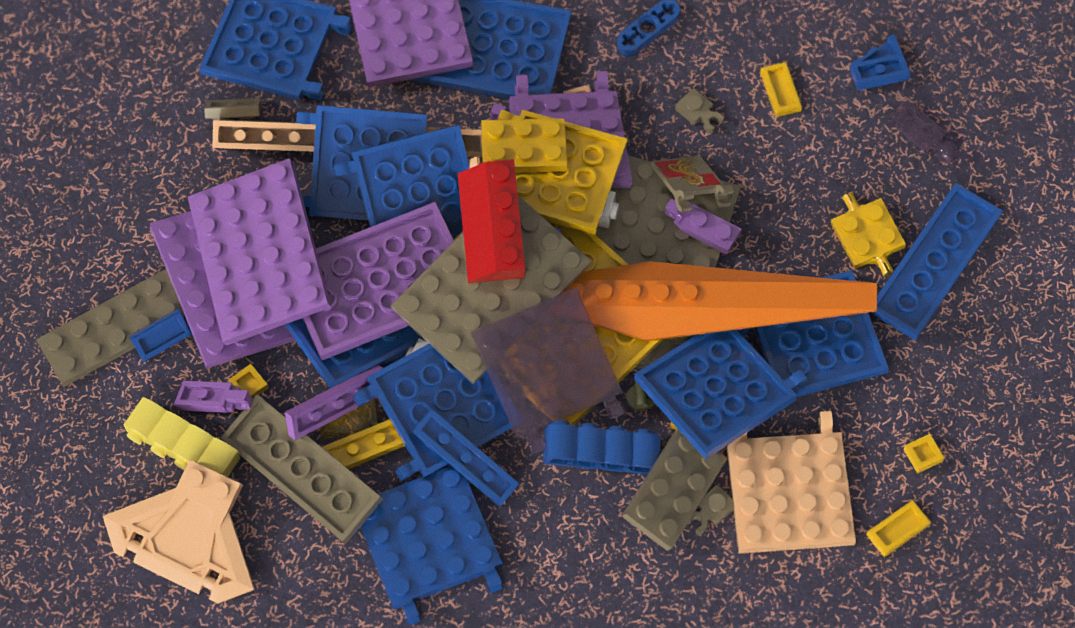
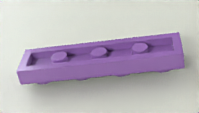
[285,365,383,440]

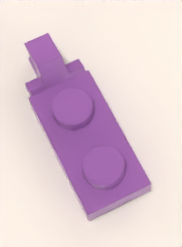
[665,199,741,255]
[174,381,253,413]

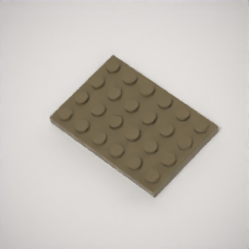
[391,195,591,384]

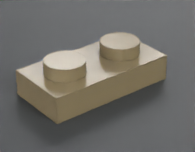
[204,98,262,120]

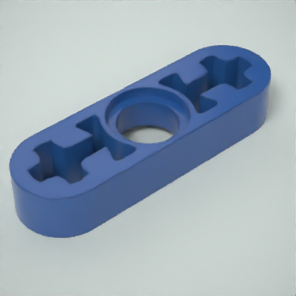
[617,0,680,57]

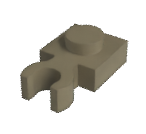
[675,88,724,134]
[687,485,734,535]

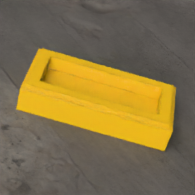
[760,62,802,117]
[866,500,931,557]

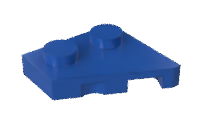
[850,34,910,91]

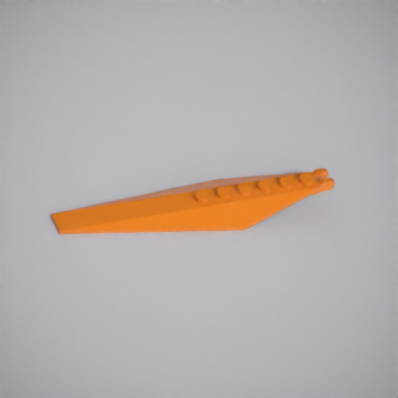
[546,261,877,341]

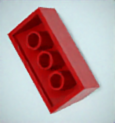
[458,159,525,283]

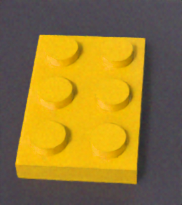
[481,118,567,173]

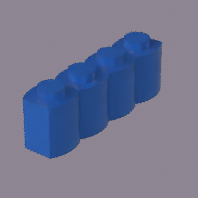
[543,420,661,474]

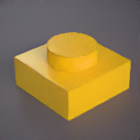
[228,364,269,399]
[903,434,944,474]

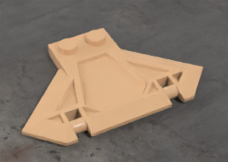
[103,460,255,603]

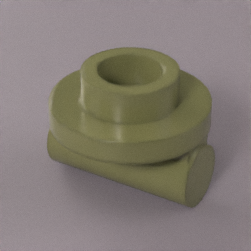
[626,381,654,411]

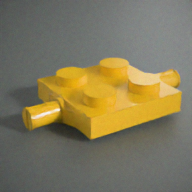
[831,192,905,277]

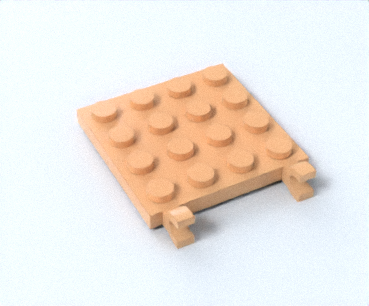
[727,411,856,553]

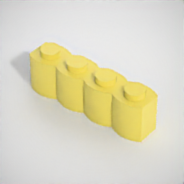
[124,397,241,477]

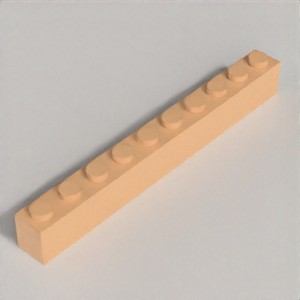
[213,120,482,157]

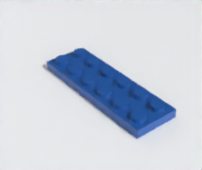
[870,183,1003,341]

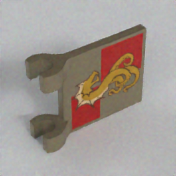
[651,156,734,212]

